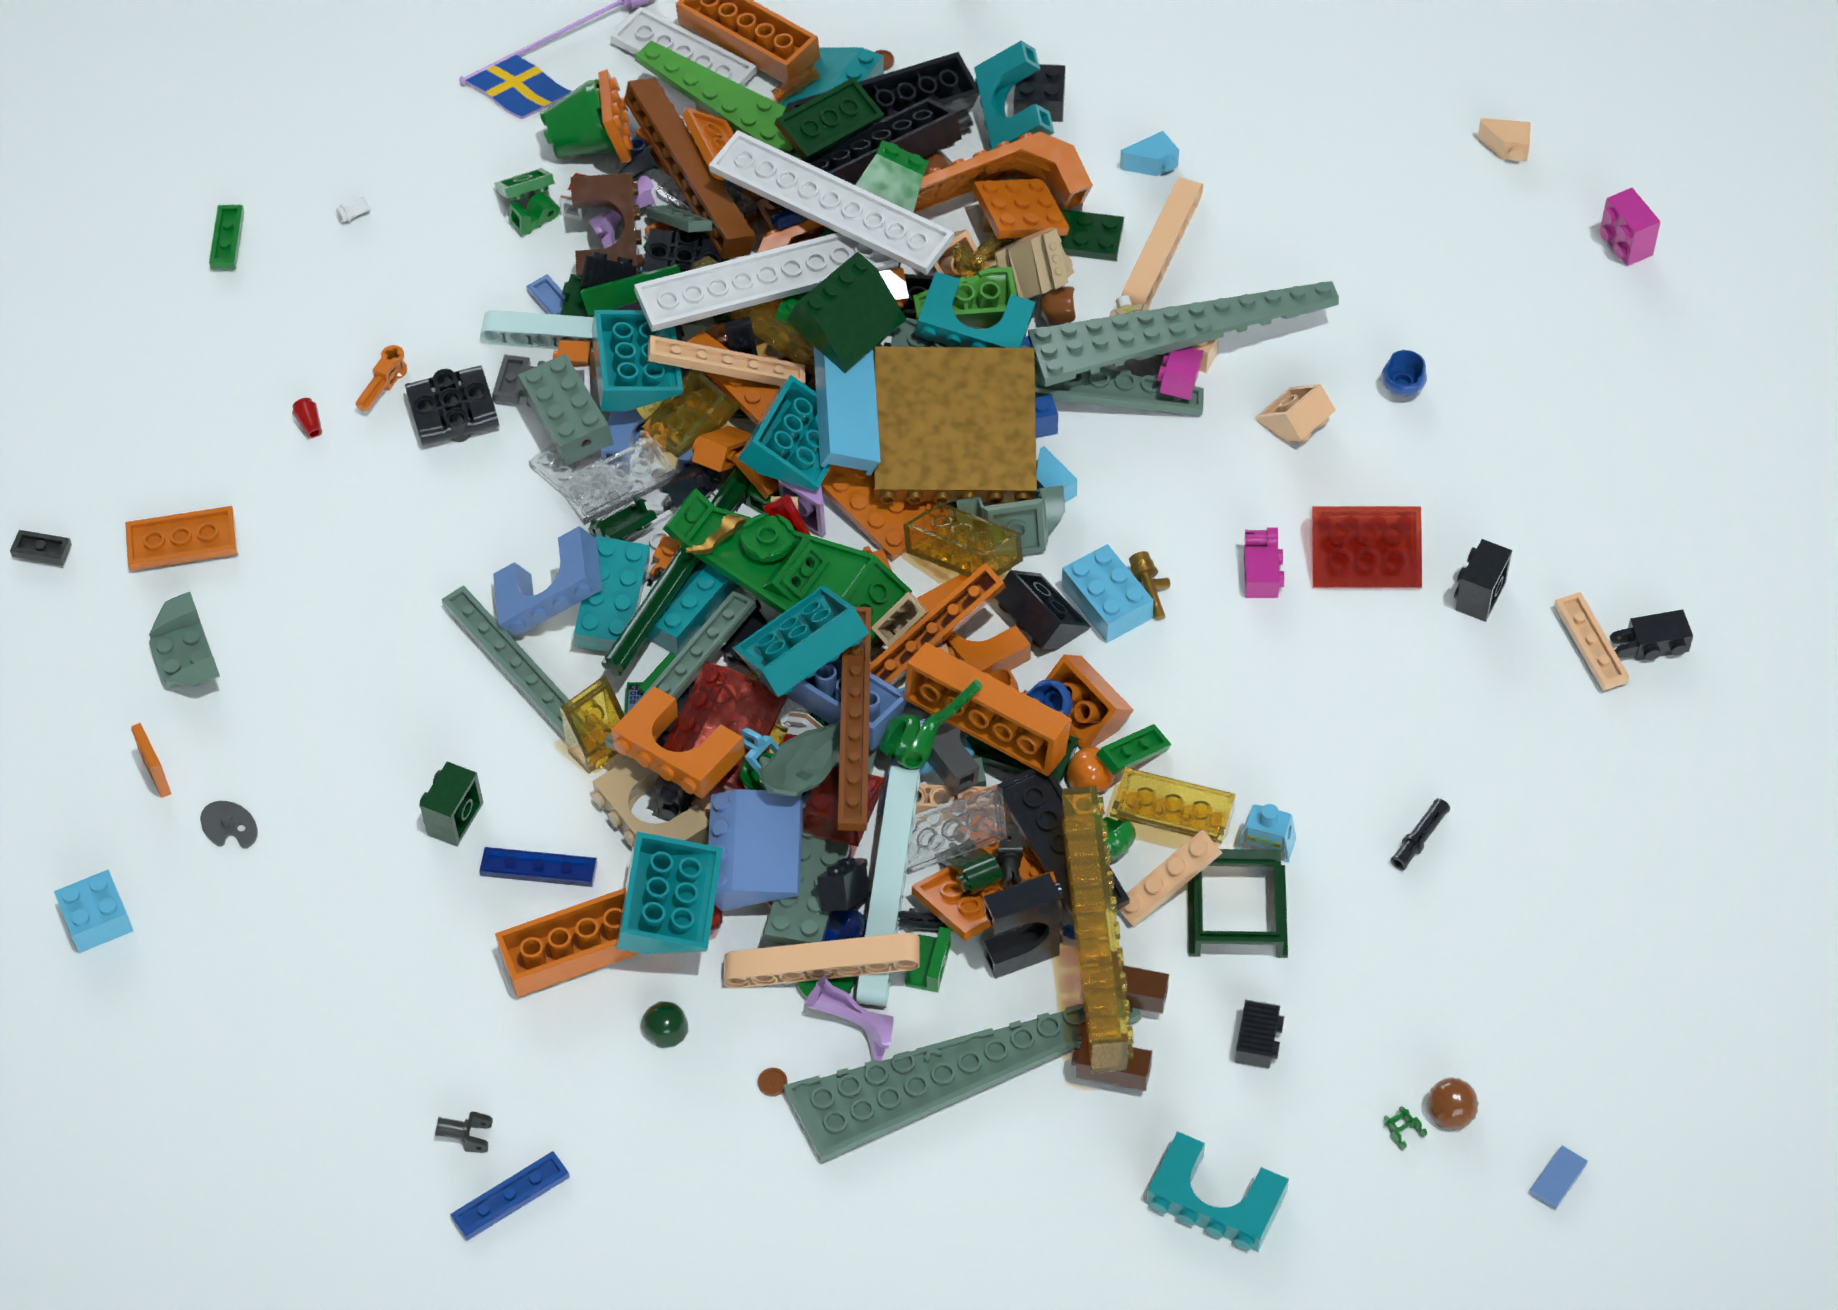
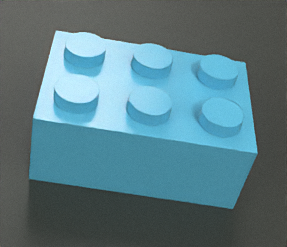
[1062,544,1154,643]

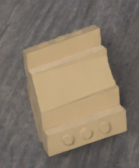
[994,227,1075,299]

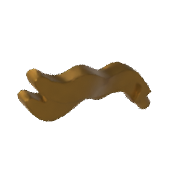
[686,514,746,555]

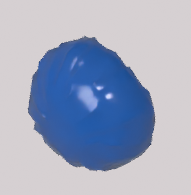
[1382,350,1427,397]
[1026,679,1073,717]

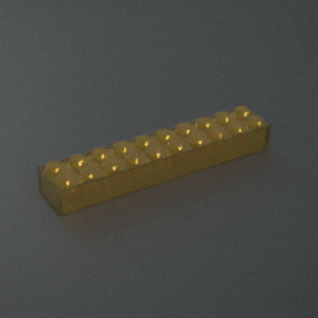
[1061,786,1134,1073]

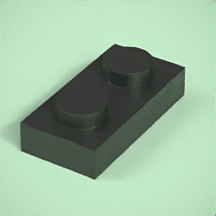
[10,530,72,566]

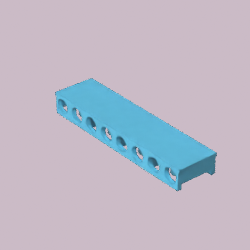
[814,280,881,476]

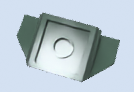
[956,485,1066,559]
[149,592,220,690]

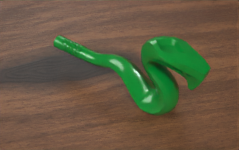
[879,679,983,769]

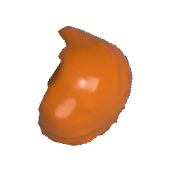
[1066,746,1116,793]

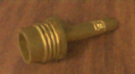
[1129,551,1171,621]

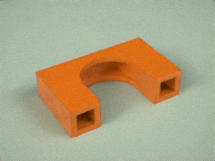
[917,569,1031,674]
[611,686,745,799]

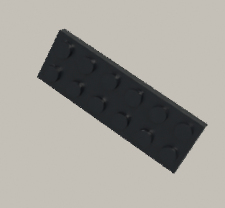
[995,768,1130,929]

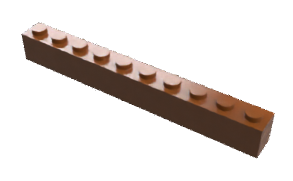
[624,78,755,259]

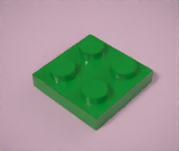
[494,168,555,201]

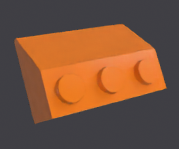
[1045,654,1134,749]

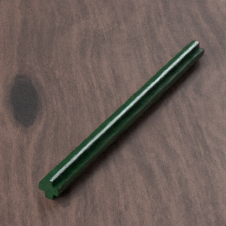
[601,466,751,676]

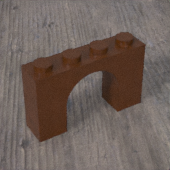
[570,173,643,276]
[1071,961,1169,1091]

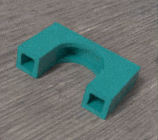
[974,40,1054,150]
[915,271,1036,348]
[1147,1131,1289,1252]

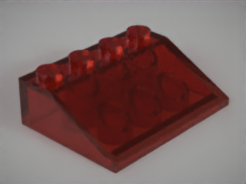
[1310,506,1422,588]
[663,661,788,791]

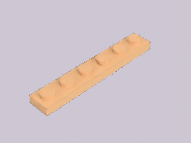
[648,335,805,386]

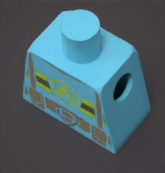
[1236,804,1296,863]

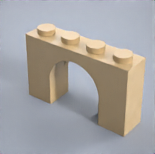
[592,758,710,847]

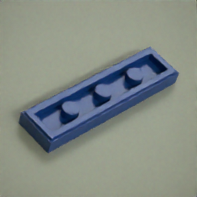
[450,1151,570,1241]

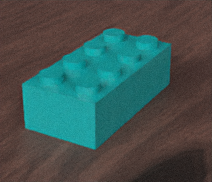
[574,535,650,653]

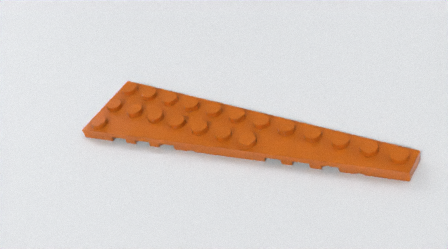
[687,330,953,562]

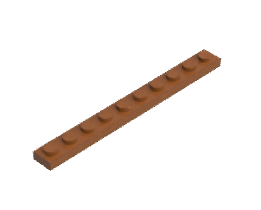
[838,607,871,831]

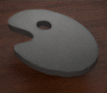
[200,801,258,849]

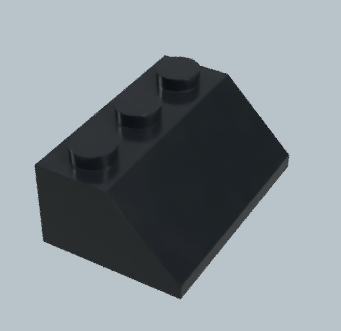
[995,570,1091,650]

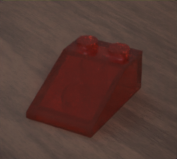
[803,766,885,847]

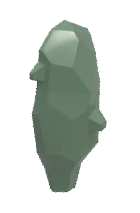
[759,721,840,797]

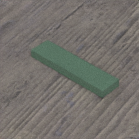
[646,205,712,232]

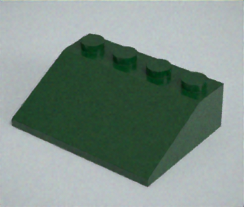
[786,252,906,373]

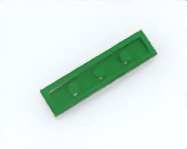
[580,264,681,316]

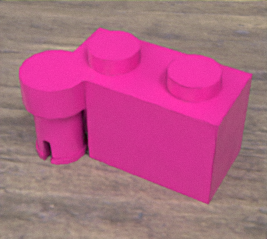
[1157,347,1204,400]
[1244,527,1284,598]

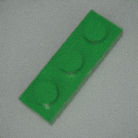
[209,205,245,269]
[1096,724,1172,775]

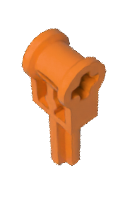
[355,345,407,412]

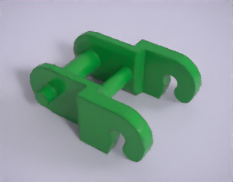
[1384,1106,1427,1150]

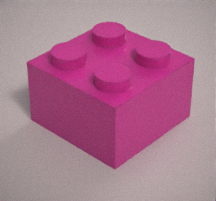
[1599,187,1661,266]

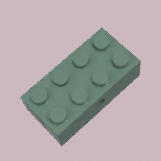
[518,353,614,466]

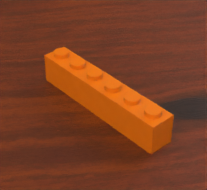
[870,562,1006,686]

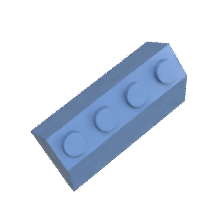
[786,654,907,751]

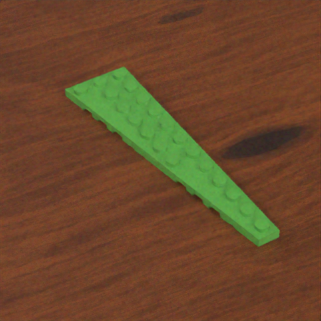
[635,40,801,159]

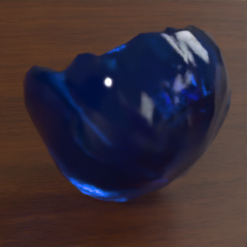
[824,909,867,941]

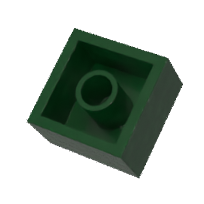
[419,761,484,847]

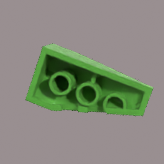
[913,267,1017,329]

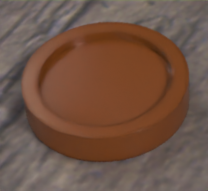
[875,50,894,71]
[758,1067,788,1097]

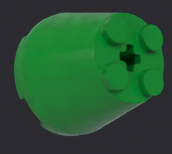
[540,79,616,159]

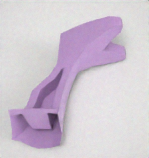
[588,176,656,248]
[805,971,894,1062]

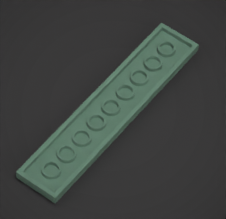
[764,723,879,945]

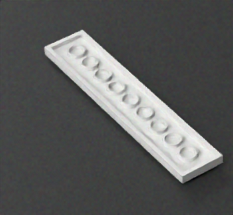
[709,130,955,275]
[634,233,899,332]

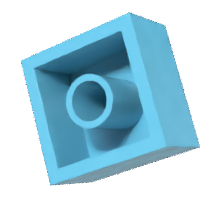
[54,869,134,953]

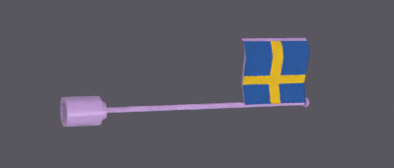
[459,0,651,119]

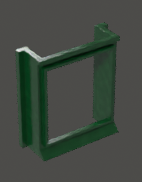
[1187,849,1288,958]

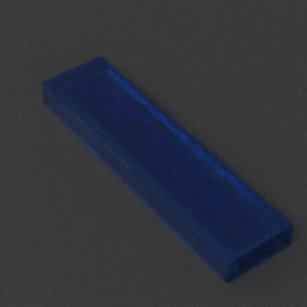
[479,847,598,887]

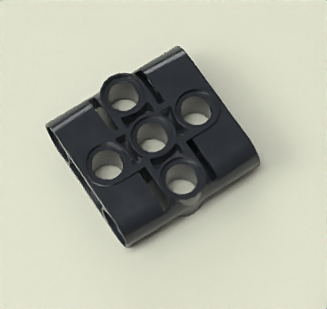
[642,228,723,273]
[405,365,499,446]

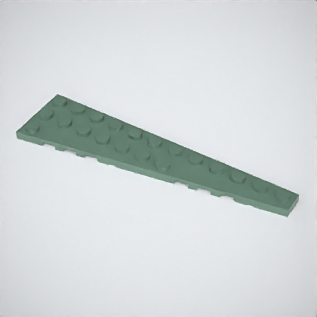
[1028,281,1339,387]
[891,318,1204,415]
[783,1004,1141,1163]

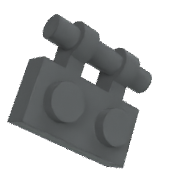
[492,354,545,407]

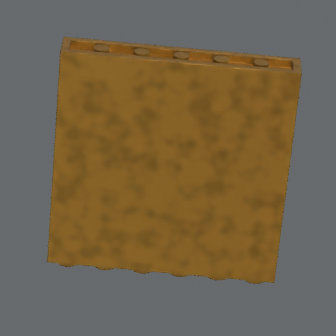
[874,346,1037,505]

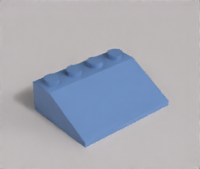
[708,789,803,911]

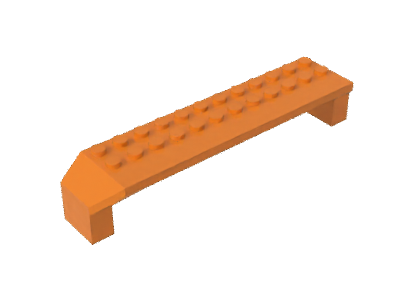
[754,132,1093,327]

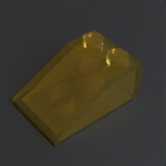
[642,369,740,458]
[560,676,625,774]

